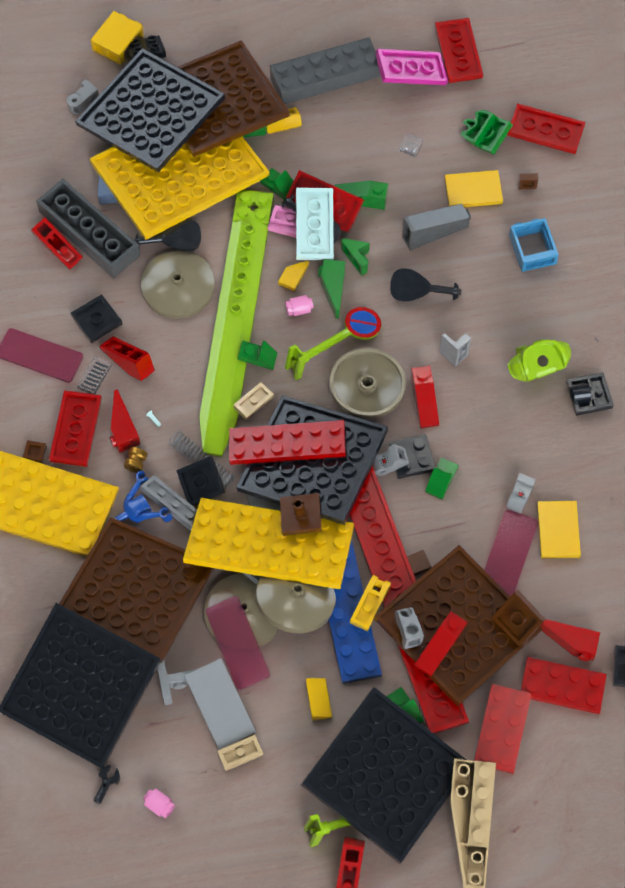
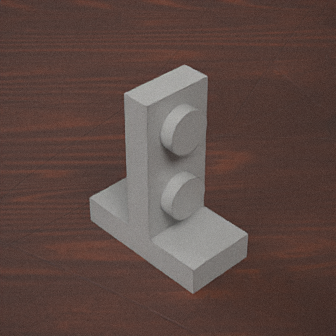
[157,660,199,705]

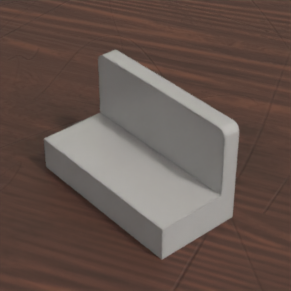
[439,333,471,367]

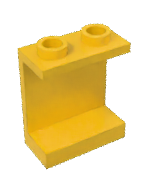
[90,11,144,65]

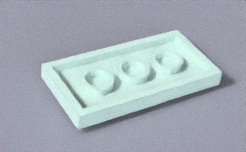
[296,188,334,260]

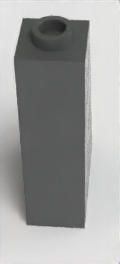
[402,204,471,251]

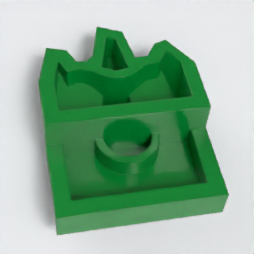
[460,109,513,155]

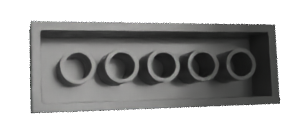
[270,37,381,104]
[36,179,140,278]

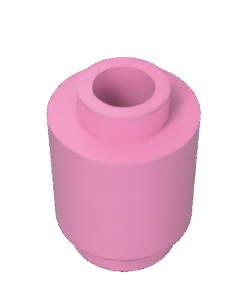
[285,295,313,317]
[143,788,175,818]

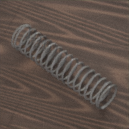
[169,431,234,489]

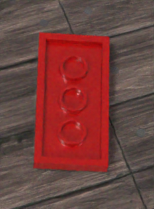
[435,18,483,83]
[507,103,586,155]
[286,170,364,233]
[49,390,102,467]
[521,657,607,714]
[474,684,532,774]

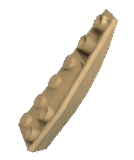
[450,759,496,888]

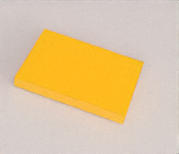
[444,170,503,207]
[537,501,581,558]

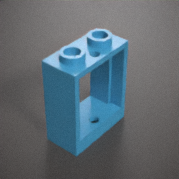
[509,218,559,272]

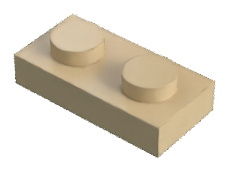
[233,382,274,420]
[217,735,263,771]

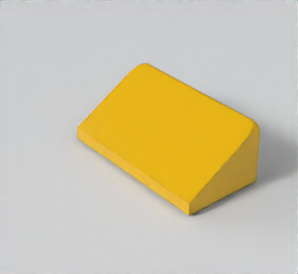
[267,107,302,134]
[306,678,332,721]

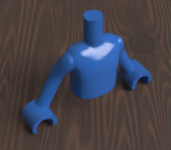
[115,471,172,523]

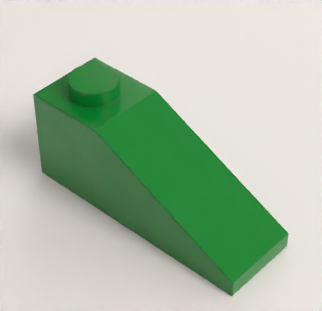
[334,180,388,210]
[318,259,346,319]

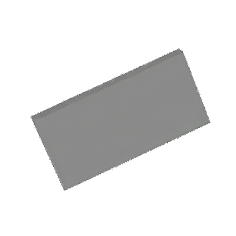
[184,658,256,750]

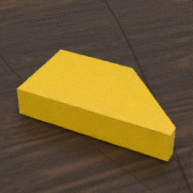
[278,261,309,291]

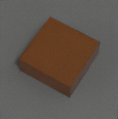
[518,173,538,190]
[22,440,47,463]
[407,550,432,576]

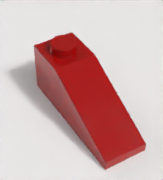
[30,217,83,270]
[99,336,155,381]
[410,365,439,428]
[109,389,141,453]
[414,611,468,677]
[540,619,600,661]
[336,837,365,888]

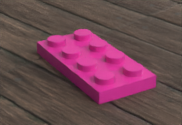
[375,49,448,85]

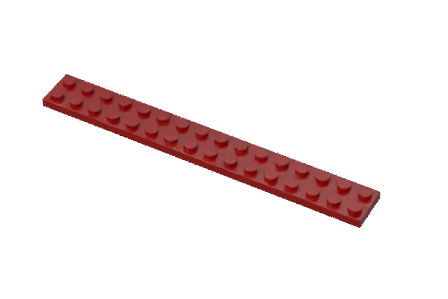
[349,465,469,734]

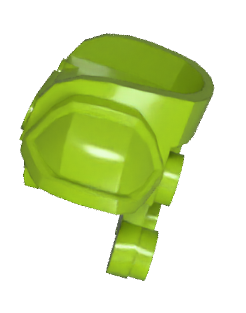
[507,339,571,382]

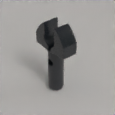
[94,765,120,804]

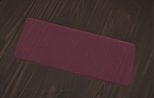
[0,328,83,383]
[485,510,538,596]
[206,596,270,690]

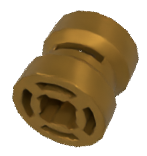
[123,447,148,473]

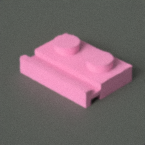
[268,205,296,238]

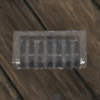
[77,356,112,394]

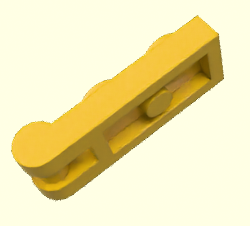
[350,575,391,631]

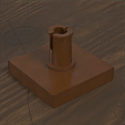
[280,493,322,536]
[492,590,546,647]

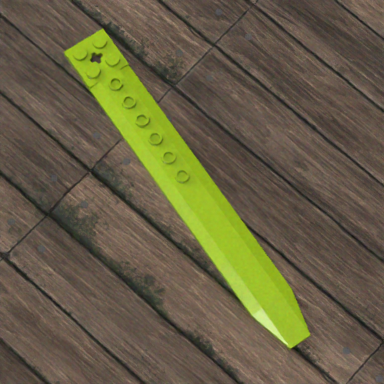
[199,190,274,457]

